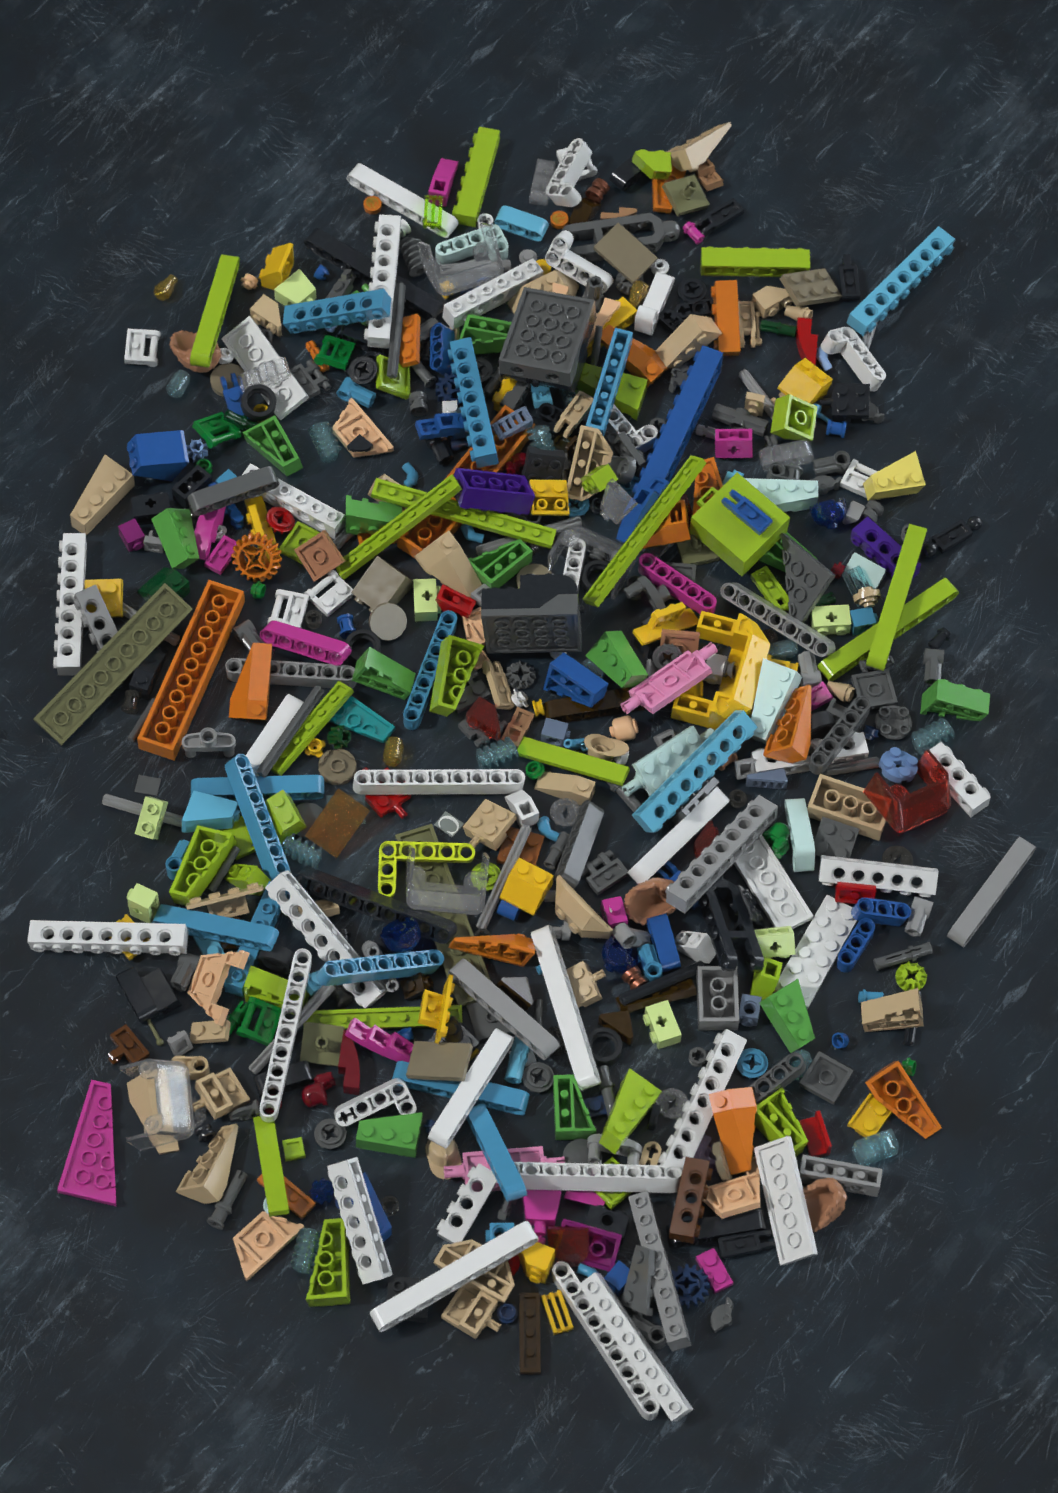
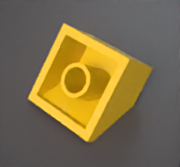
[259,243,294,290]
[777,358,833,404]
[500,858,553,916]
[518,1242,555,1284]

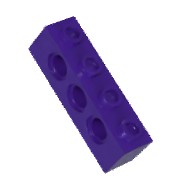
[850,516,921,578]

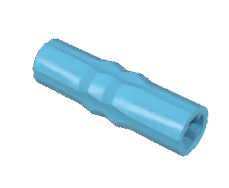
[504,1036,530,1084]

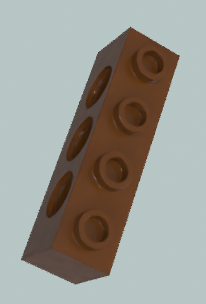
[669,1157,713,1244]

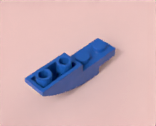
[415,413,470,440]
[616,476,670,543]

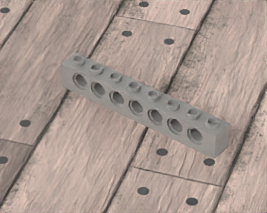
[666,795,778,913]
[628,1191,691,1351]

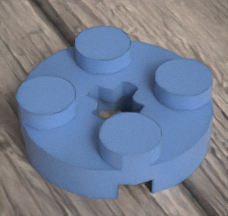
[879,747,918,783]

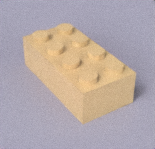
[807,774,893,841]

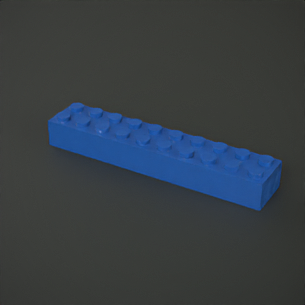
[632,345,723,499]

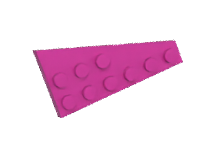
[57,1080,116,1206]

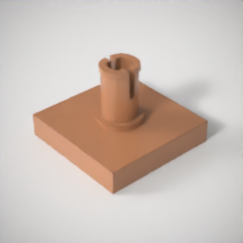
[294,530,345,581]
[660,629,700,660]

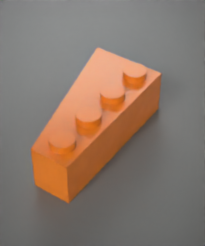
[711,280,741,356]

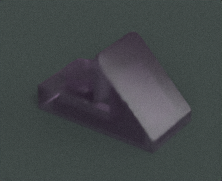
[694,1135,717,1170]

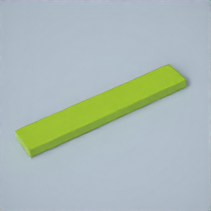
[270,681,354,776]
[516,737,630,786]
[253,1116,289,1217]

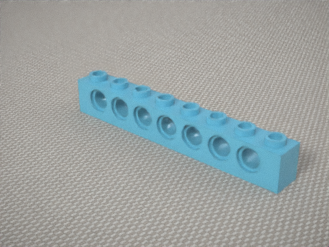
[846,226,955,336]
[632,710,758,833]

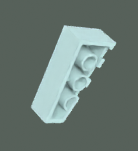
[745,478,818,512]
[751,658,802,744]

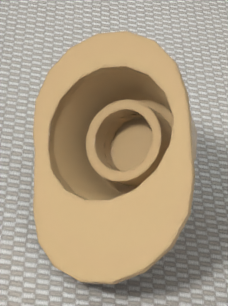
[584,734,629,761]
[426,1139,461,1180]

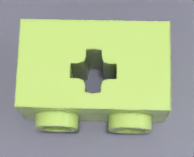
[413,579,441,621]
[810,604,851,636]
[135,797,168,839]
[126,883,160,923]
[754,926,795,959]
[643,1000,682,1049]

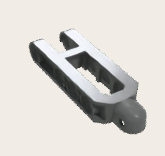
[562,213,680,264]

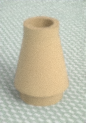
[784,305,813,321]
[826,681,855,702]

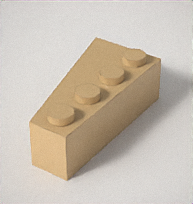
[70,455,135,536]

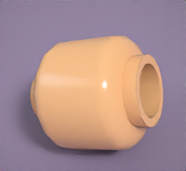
[609,715,639,742]

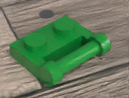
[314,335,356,370]
[192,412,241,448]
[236,997,282,1046]

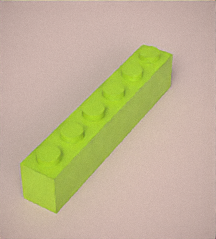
[452,127,500,227]
[701,247,810,277]

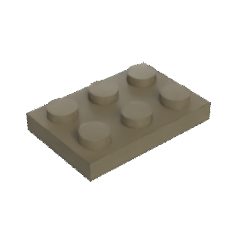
[780,268,842,307]

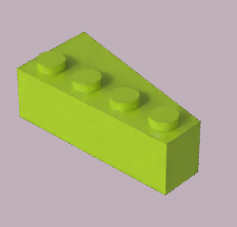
[576,363,648,420]

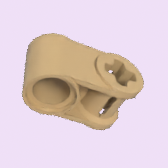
[171,1056,210,1081]

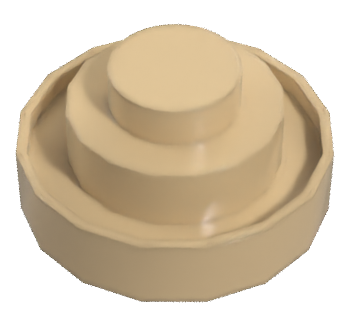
[853,586,881,608]

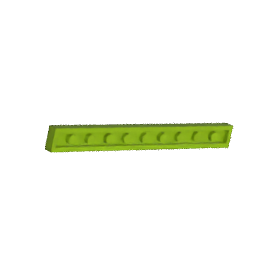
[582,455,706,607]
[371,478,557,549]

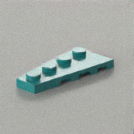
[329,686,396,743]

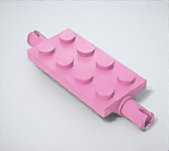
[620,642,718,714]
[444,1146,565,1192]

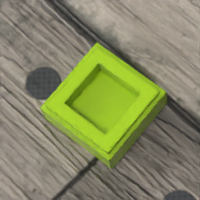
[282,1137,305,1161]

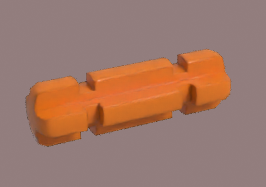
[306,340,329,372]

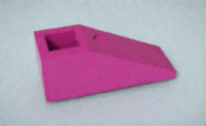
[429,158,458,207]

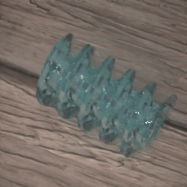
[308,421,341,463]
[526,425,556,450]
[911,718,955,755]
[476,737,519,769]
[281,833,323,869]
[290,1228,321,1274]

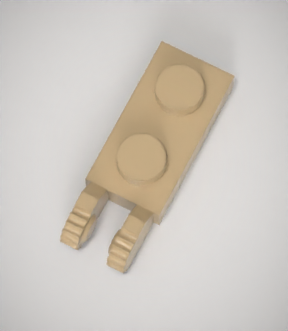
[738,301,756,348]
[554,390,594,438]
[482,660,515,710]

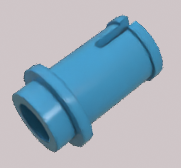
[858,989,883,1003]

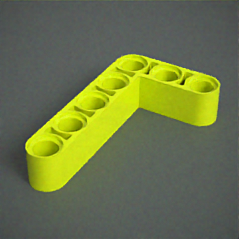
[378,841,475,898]

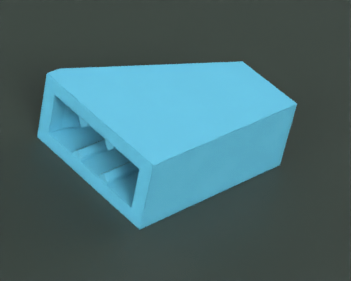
[182,791,241,833]

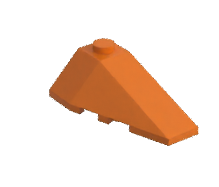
[601,325,669,388]
[693,457,723,515]
[763,685,811,763]

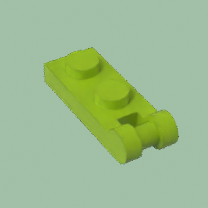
[750,566,789,617]

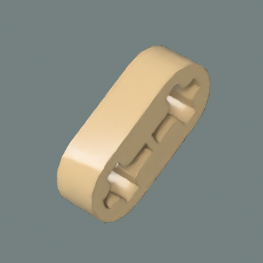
[639,1141,661,1165]

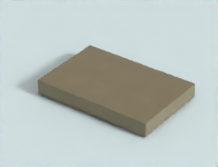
[593,223,658,284]
[406,1041,473,1081]

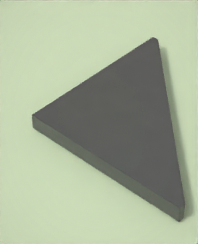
[780,533,836,634]

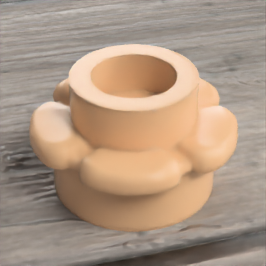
[241,274,258,290]

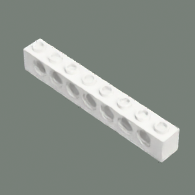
[364,214,401,348]
[53,533,87,675]
[265,870,388,1009]
[27,920,189,956]
[658,1029,747,1171]
[579,1272,693,1422]

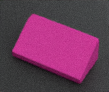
[564,1190,605,1206]

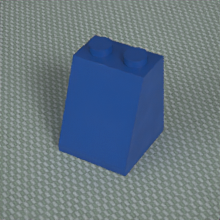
[127,430,189,481]

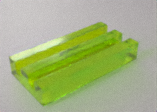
[423,195,443,230]

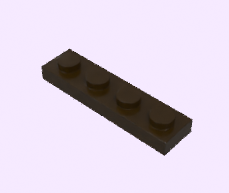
[615,979,697,1013]
[519,1293,541,1375]

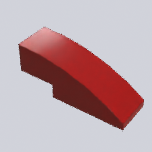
[796,317,818,365]

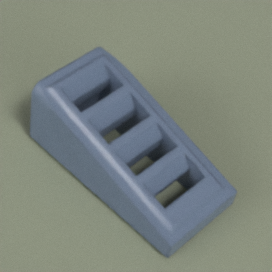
[491,406,533,441]
[746,768,788,789]

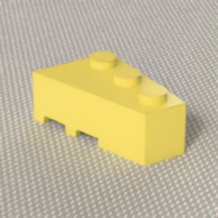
[863,451,926,501]

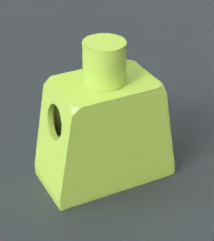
[274,269,316,306]

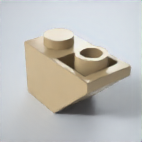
[751,286,793,319]
[250,294,282,337]

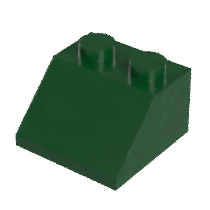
[137,567,190,601]

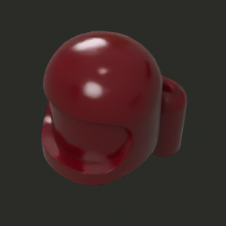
[505,452,526,475]
[302,1071,336,1108]

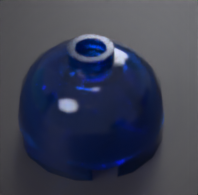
[809,498,847,530]
[380,917,421,953]
[601,935,641,973]

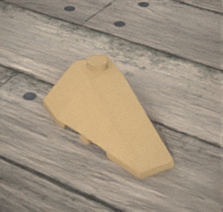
[667,122,731,172]
[414,530,482,606]
[127,1069,179,1155]
[176,1124,239,1204]

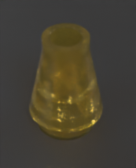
[154,275,178,300]
[628,280,649,308]

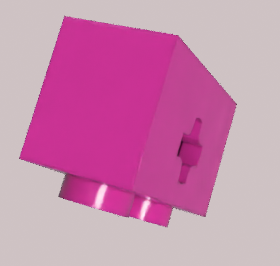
[715,429,752,458]

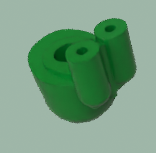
[762,822,790,859]

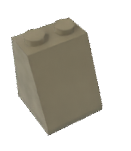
[351,556,413,612]

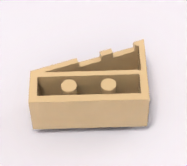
[655,314,722,368]
[861,988,924,1032]

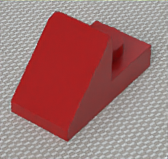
[435,584,476,618]

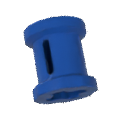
[826,419,847,438]
[337,614,356,639]

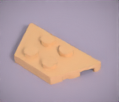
[332,398,394,458]
[233,1211,305,1281]

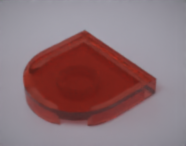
[547,1226,589,1267]

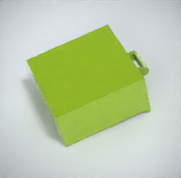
[690,472,790,576]

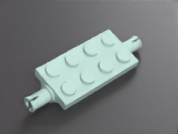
[622,726,714,797]

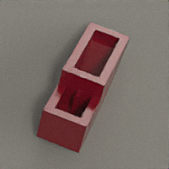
[338,1030,360,1095]

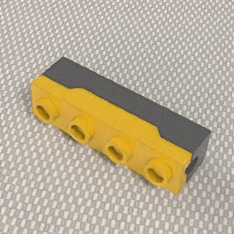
[492,379,531,412]

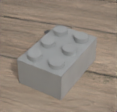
[696,966,739,1030]

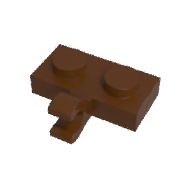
[108,1024,150,1067]

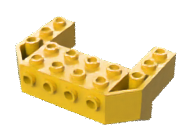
[671,611,772,730]

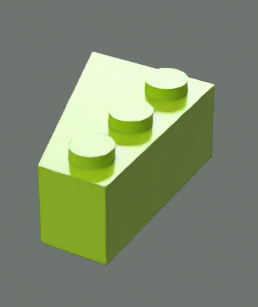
[244,966,309,1015]
[754,1087,808,1157]

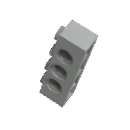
[73,585,118,653]
[799,1155,883,1197]

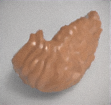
[170,330,221,373]
[624,878,677,926]
[803,1178,847,1232]

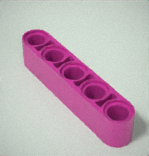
[638,553,717,614]
[260,620,351,666]

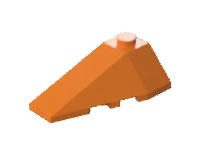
[229,643,272,720]
[449,934,535,967]
[865,1061,942,1139]
[709,1087,757,1175]

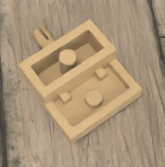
[463,799,517,851]
[566,961,606,1008]
[191,1068,250,1120]
[441,1284,501,1339]

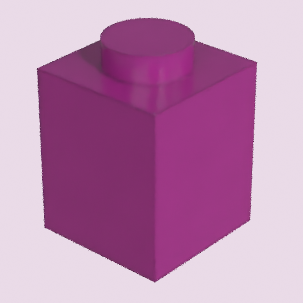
[118,519,145,552]

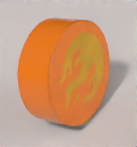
[364,196,382,214]
[550,211,568,229]

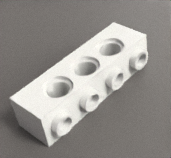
[922,742,991,818]
[436,1164,497,1244]

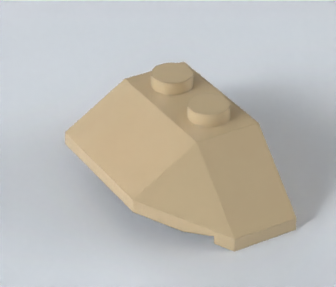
[507,270,579,314]
[567,425,613,502]
[555,875,613,939]
[433,1240,515,1303]

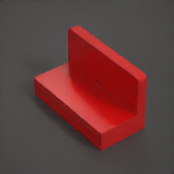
[835,881,876,904]
[799,1110,832,1157]

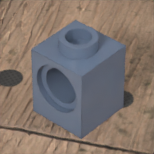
[541,718,571,748]
[739,994,762,1027]

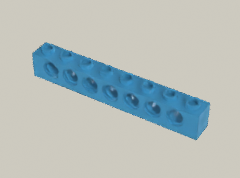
[448,337,499,468]

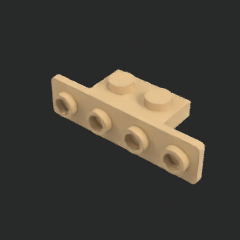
[186,882,264,918]

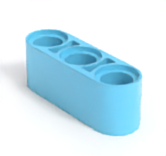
[494,206,549,241]

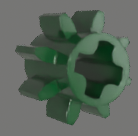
[327,725,351,749]

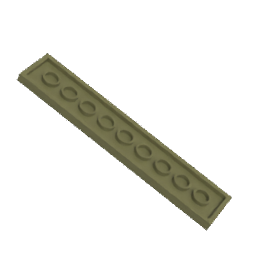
[33,583,193,746]
[395,824,491,1007]

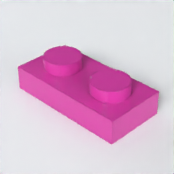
[204,535,237,575]
[696,1248,733,1294]

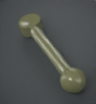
[147,1019,164,1046]

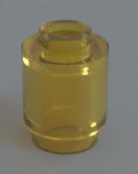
[382,737,404,767]

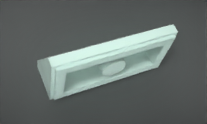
[844,552,886,589]

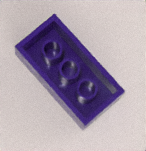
[454,468,535,515]

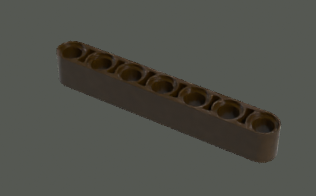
[543,687,675,723]

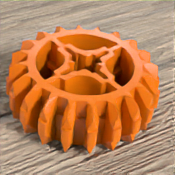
[231,532,282,583]

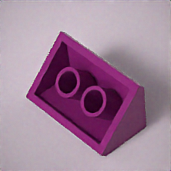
[555,1218,622,1271]

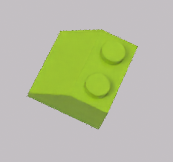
[771,394,818,441]
[265,790,307,843]

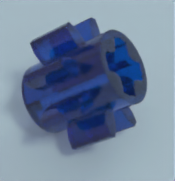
[309,1178,334,1205]

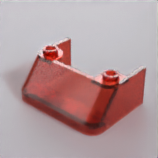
[863,749,951,833]

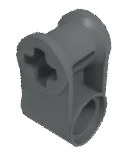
[766,462,803,480]

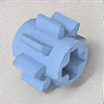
[186,439,208,462]

